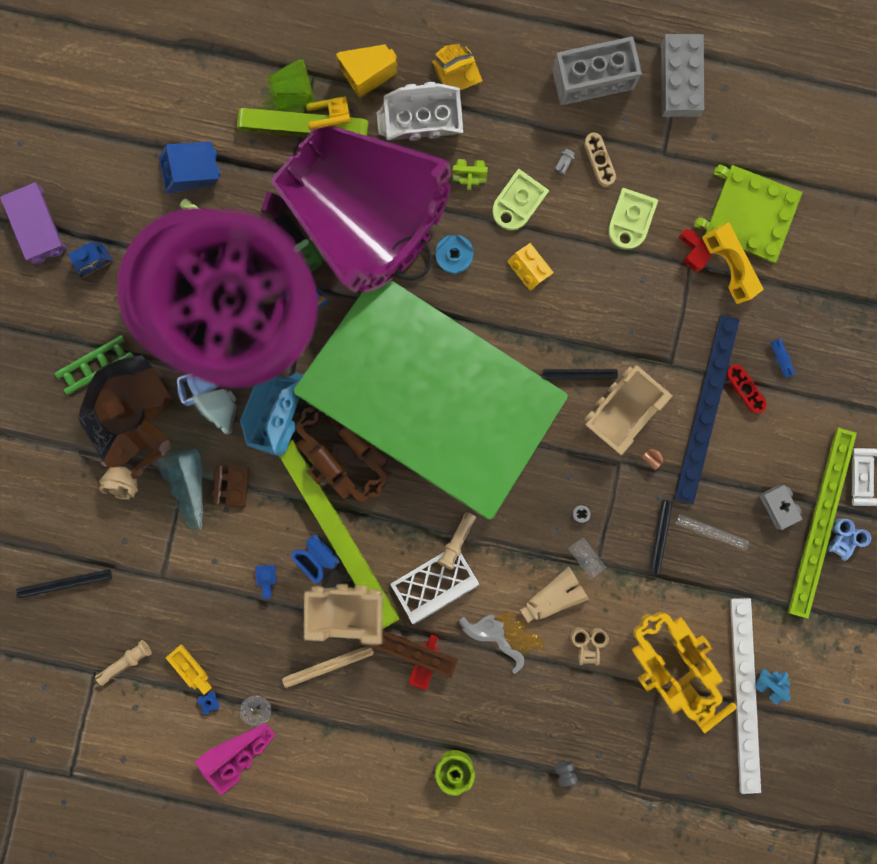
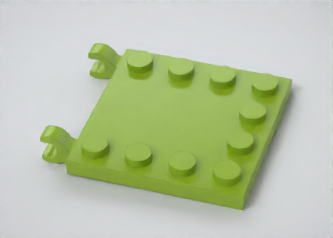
[693,164,803,264]

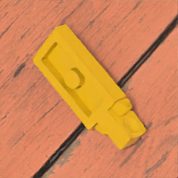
[166,644,212,695]

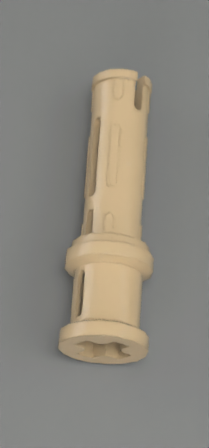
[437,512,476,570]
[95,640,152,686]

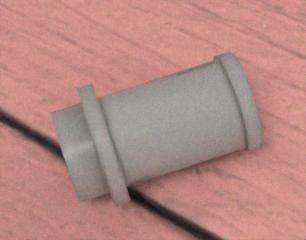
[554,149,575,175]

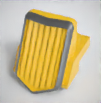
[432,44,483,91]

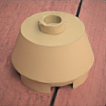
[99,466,138,500]

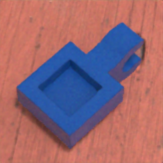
[256,565,277,599]

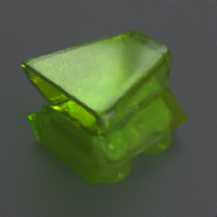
[268,58,314,110]

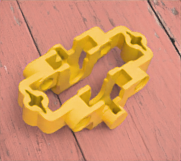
[631,612,723,720]

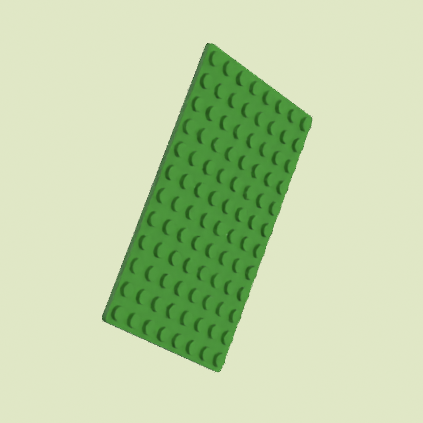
[294,280,568,520]

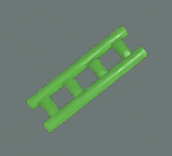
[55,335,134,395]

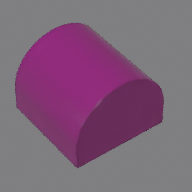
[261,192,285,217]

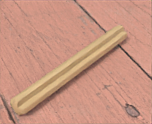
[282,646,374,688]

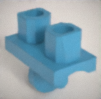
[755,668,791,705]

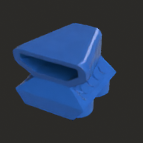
[291,534,341,583]

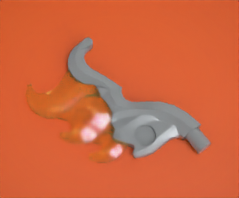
[458,612,544,674]

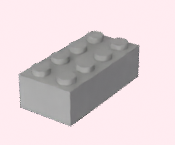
[661,34,704,117]

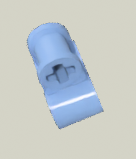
[827,518,871,561]

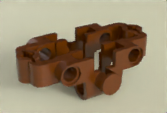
[295,407,388,503]

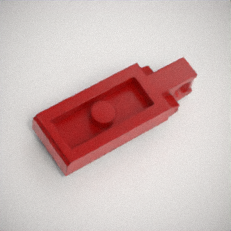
[408,634,440,691]

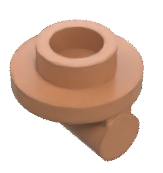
[641,449,663,471]

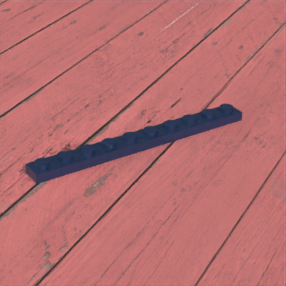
[674,315,740,504]

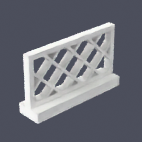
[390,552,480,625]

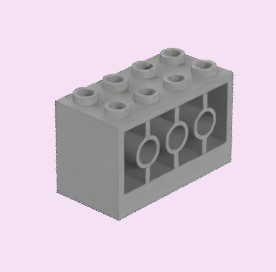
[552,36,642,106]

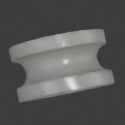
[572,505,591,523]

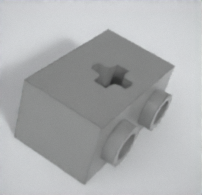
[759,485,802,530]

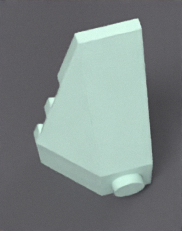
[192,389,237,434]

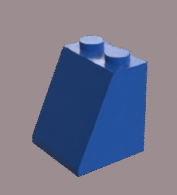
[159,141,221,194]

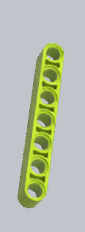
[237,108,368,137]

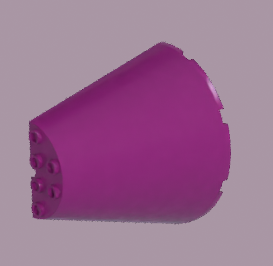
[271,126,451,293]

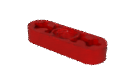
[726,364,767,414]

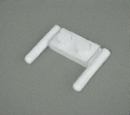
[852,448,877,506]

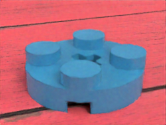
[435,235,473,274]

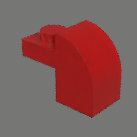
[678,228,712,273]

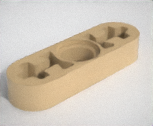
[584,133,616,187]

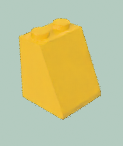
[336,45,398,98]

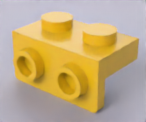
[508,243,554,291]

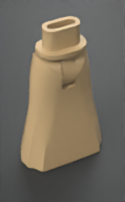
[520,567,589,623]

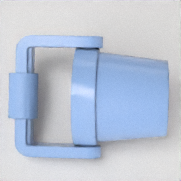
[177,374,219,406]

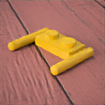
[306,96,351,130]
[669,663,737,734]

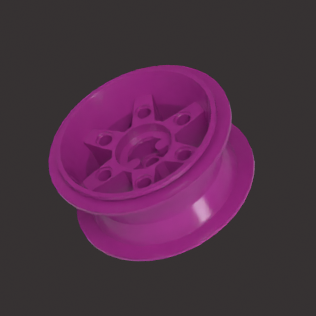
[117,208,286,362]
[138,210,317,387]

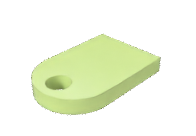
[493,169,549,230]
[608,188,658,250]

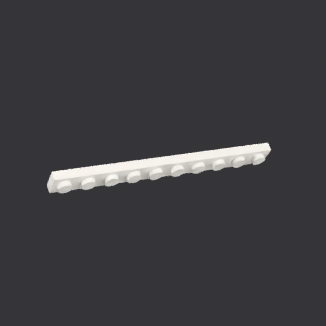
[730,598,761,794]

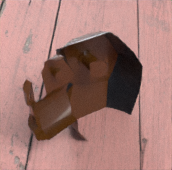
[78,355,172,479]

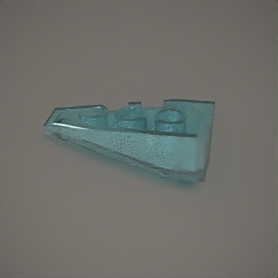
[157,448,203,529]

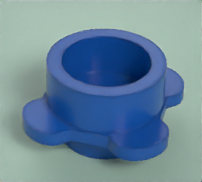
[197,691,220,714]

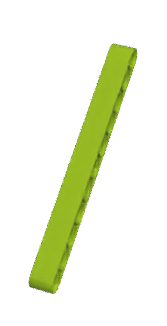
[279,439,400,629]

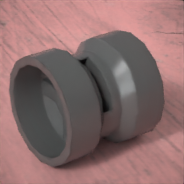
[554,761,578,787]

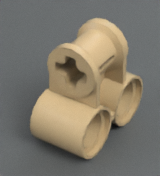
[570,627,609,666]

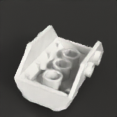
[377,82,463,141]

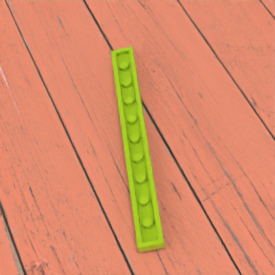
[787,428,857,618]

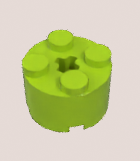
[435,750,475,795]

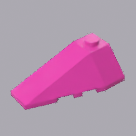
[195,723,275,795]

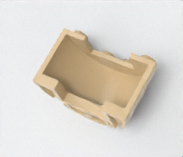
[584,365,673,455]
[304,584,383,644]

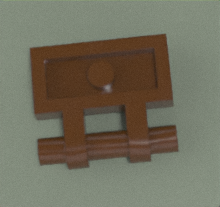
[211,466,249,506]

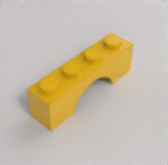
[702,222,764,304]

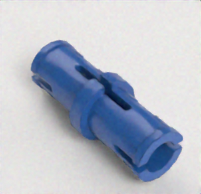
[770,338,796,378]

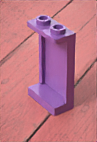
[0,182,67,264]

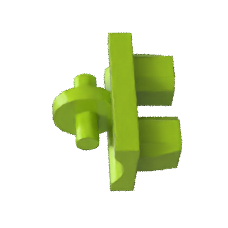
[452,159,488,190]

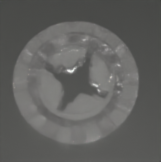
[240,695,272,727]

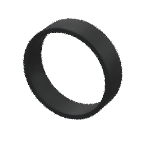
[392,237,432,280]

